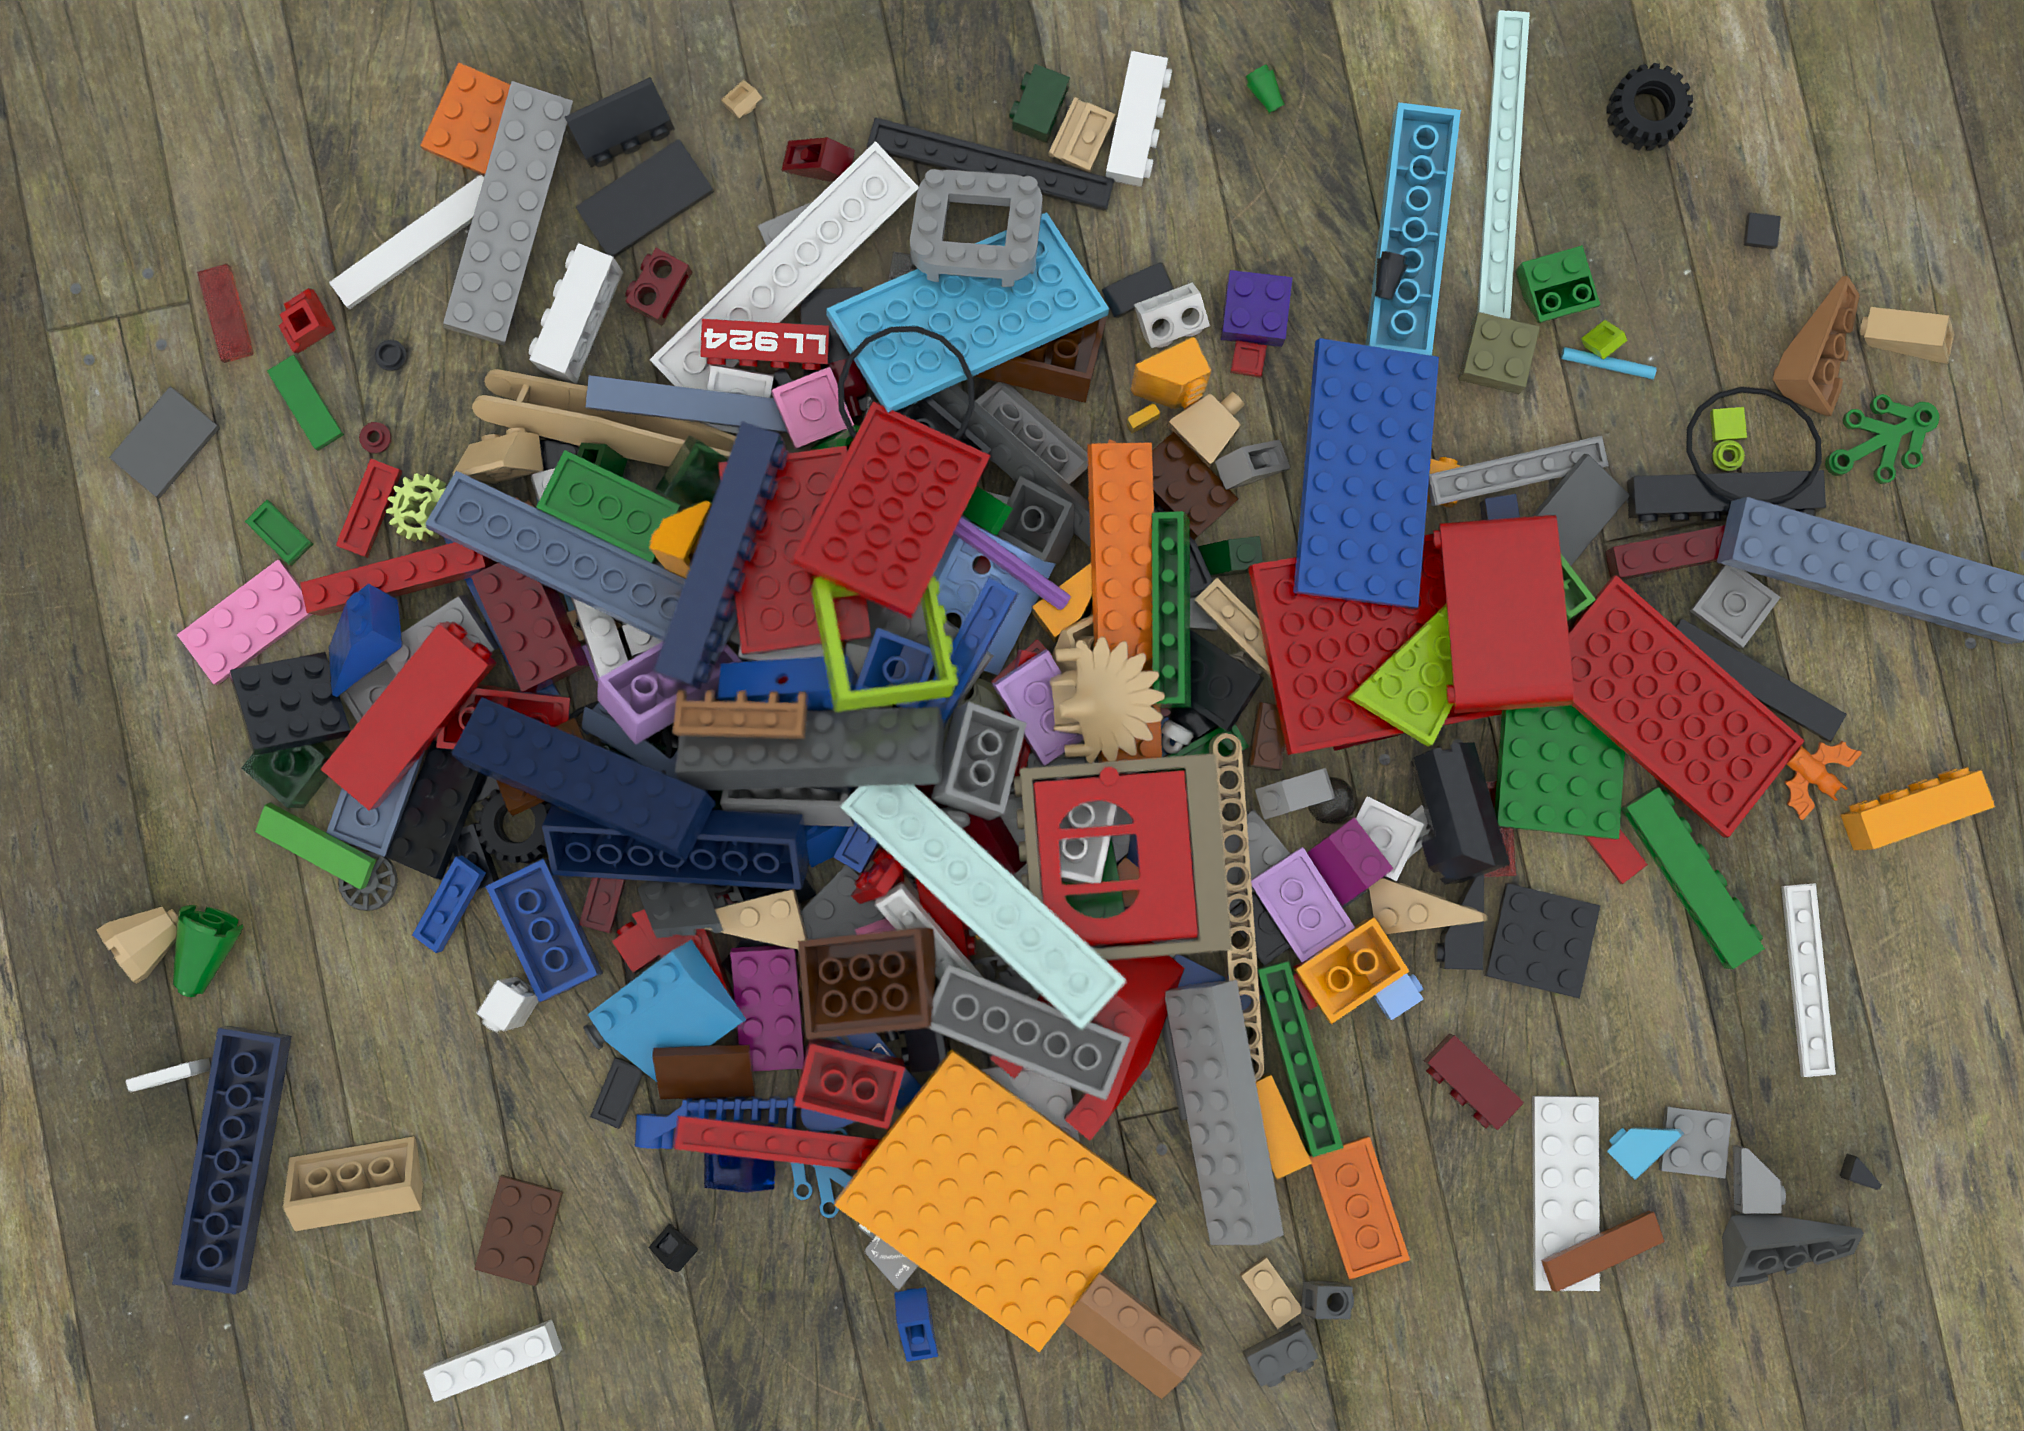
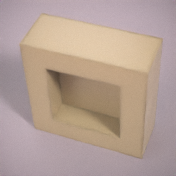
[721,80,762,118]

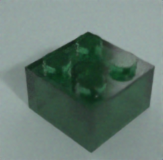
[655,435,728,509]
[241,742,334,808]

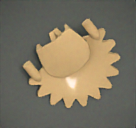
[1050,636,1165,763]

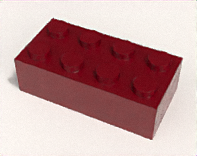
[471,563,590,692]

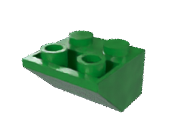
[1515,245,1601,323]

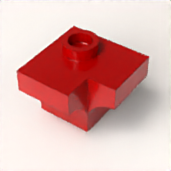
[278,288,336,354]

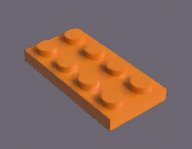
[1308,1136,1410,1280]

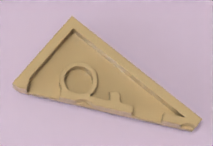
[1369,878,1487,934]
[703,889,808,950]

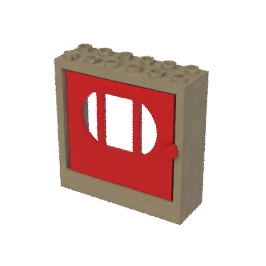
[1014,754,1232,960]

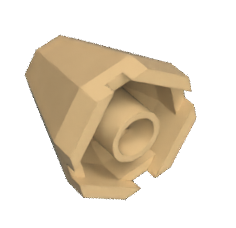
[97,907,178,984]

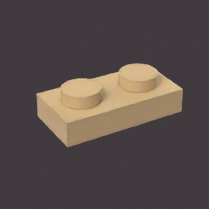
[1240,1256,1302,1329]

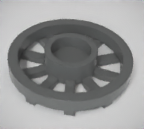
[338,851,398,911]

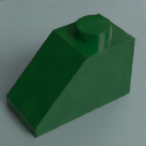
[1198,536,1263,577]

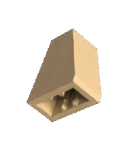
[1860,307,1954,364]

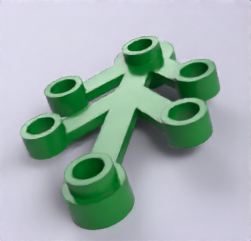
[1825,394,1939,484]

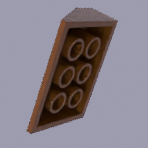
[975,316,1107,403]
[798,928,936,1039]

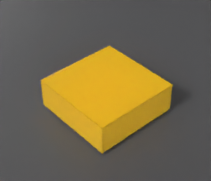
[1126,403,1160,434]

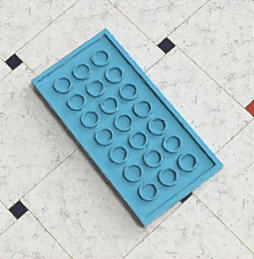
[826,212,1109,412]

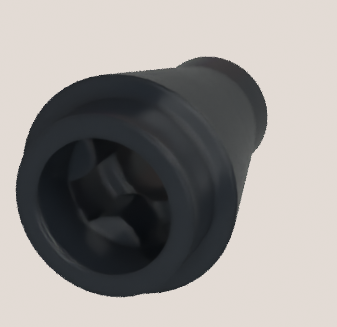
[1374,251,1408,300]

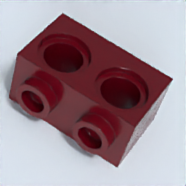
[625,248,693,326]

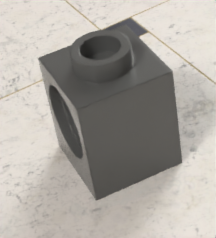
[1301,1281,1354,1319]

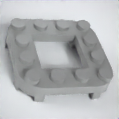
[910,169,1042,287]

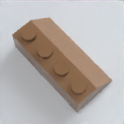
[1063,1271,1202,1399]

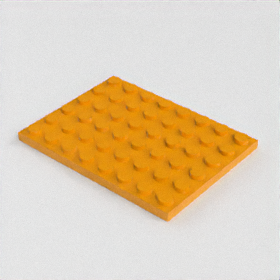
[834,1049,1157,1352]

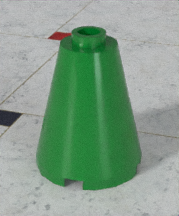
[173,905,243,997]

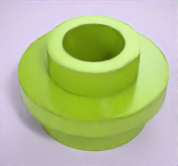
[1712,440,1745,472]

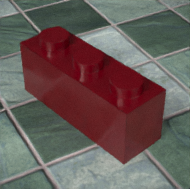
[1423,1033,1524,1130]

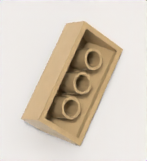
[283,1136,423,1231]

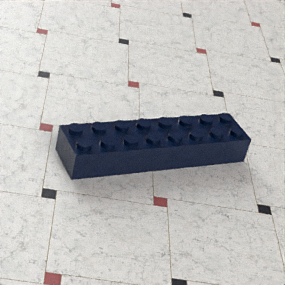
[653,421,789,690]
[451,697,715,861]
[542,804,810,890]
[172,1026,292,1295]

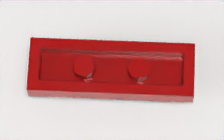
[335,458,403,558]

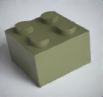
[1458,312,1540,395]

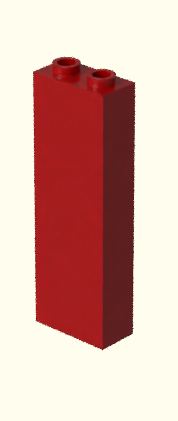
[320,621,497,811]

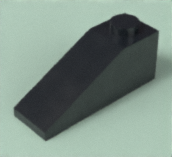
[1435,875,1484,970]

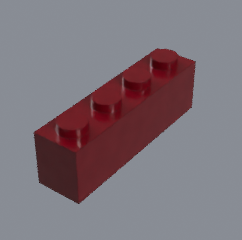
[1605,525,1726,580]

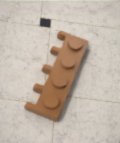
[673,689,808,739]

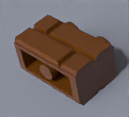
[1247,702,1285,771]

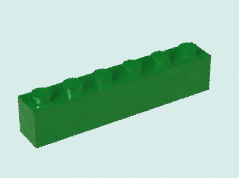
[1152,511,1191,708]
[1621,787,1765,969]
[1257,960,1343,1157]

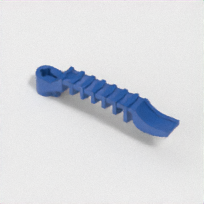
[634,1096,856,1149]

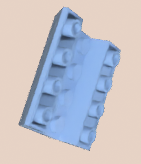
[933,515,1056,675]

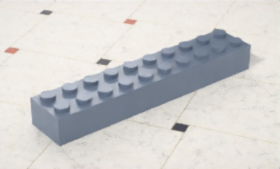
[1717,497,2024,644]

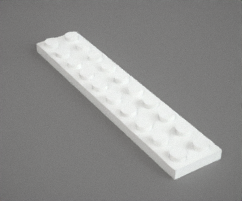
[650,141,919,390]

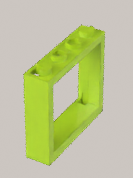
[811,576,958,712]

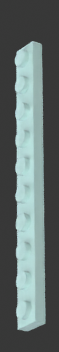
[1477,10,1530,319]

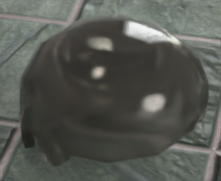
[1308,777,1358,825]

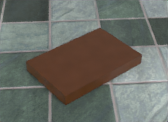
[652,1045,756,1099]

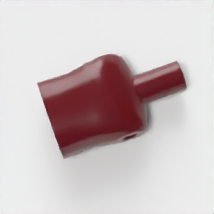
[826,358,867,419]

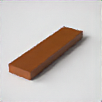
[1541,1211,1665,1292]

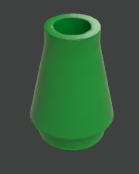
[1245,64,1285,114]

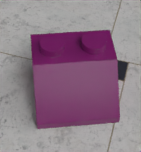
[1307,817,1394,906]

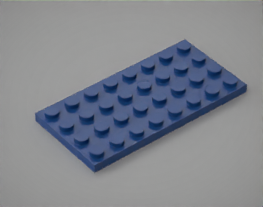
[1293,338,1439,609]

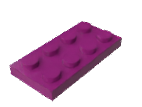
[730,945,805,1071]

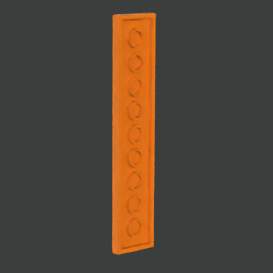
[1087,443,1162,763]

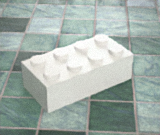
[529,243,623,384]

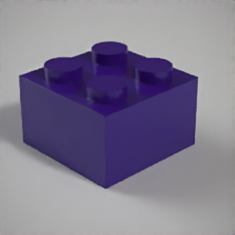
[1220,270,1293,347]

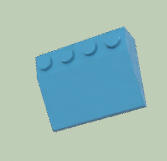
[587,940,746,1082]

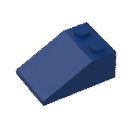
[329,583,402,697]

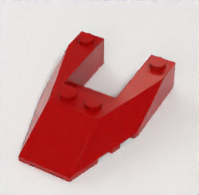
[989,941,1185,1141]

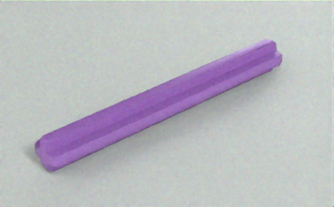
[954,517,1071,610]

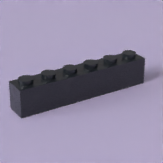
[1627,470,1826,523]

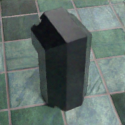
[1411,742,1510,885]

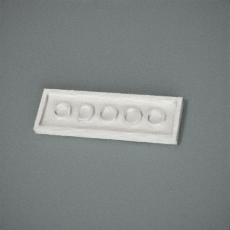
[1532,1096,1600,1291]

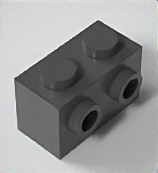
[1243,1322,1319,1387]

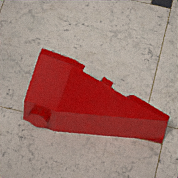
[436,684,571,749]

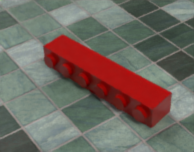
[300,542,496,616]

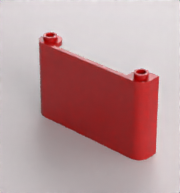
[1433,515,1574,713]

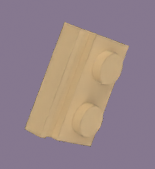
[1049,97,1116,173]

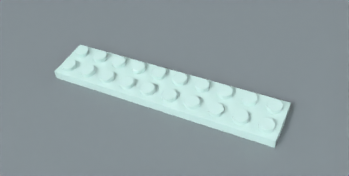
[840,785,1126,1030]

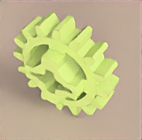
[386,473,446,543]

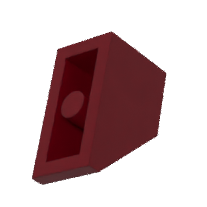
[781,137,855,182]

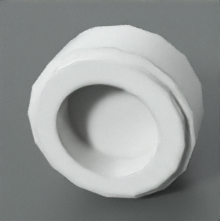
[1161,720,1193,754]

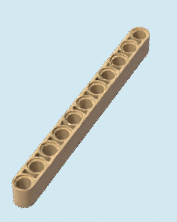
[1209,733,1264,1081]

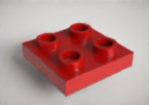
[851,847,905,904]

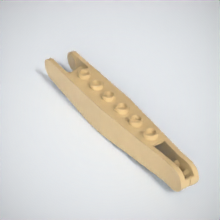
[472,369,736,477]

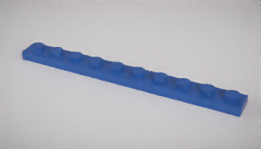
[834,577,1019,873]

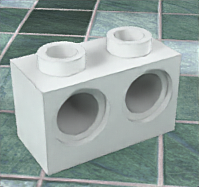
[1134,283,1210,348]

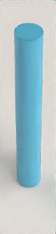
[1561,347,1657,380]

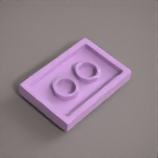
[992,650,1084,766]
[1251,847,1355,962]

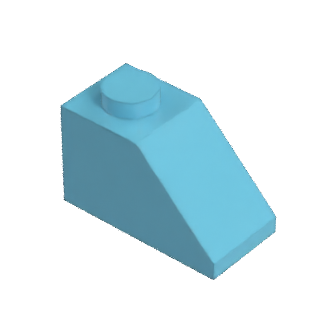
[1607,1127,1684,1180]

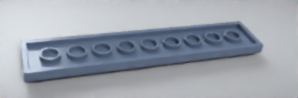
[425,471,738,665]

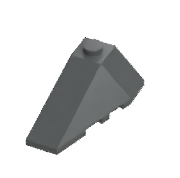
[1722,1214,1864,1288]

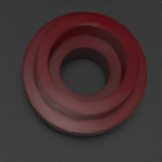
[359,422,392,454]

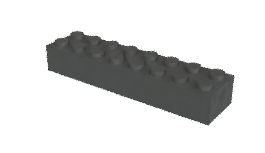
[675,707,945,790]

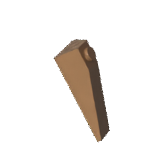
[1773,276,1860,416]

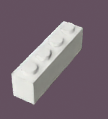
[1106,51,1172,187]
[423,1319,563,1402]

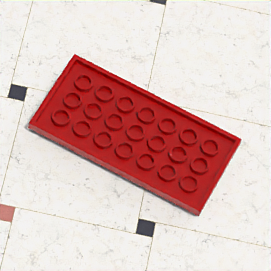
[1568,575,1805,838]

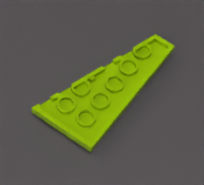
[1348,603,1453,747]

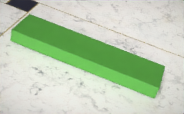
[255,802,376,890]

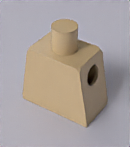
[1167,392,1245,468]

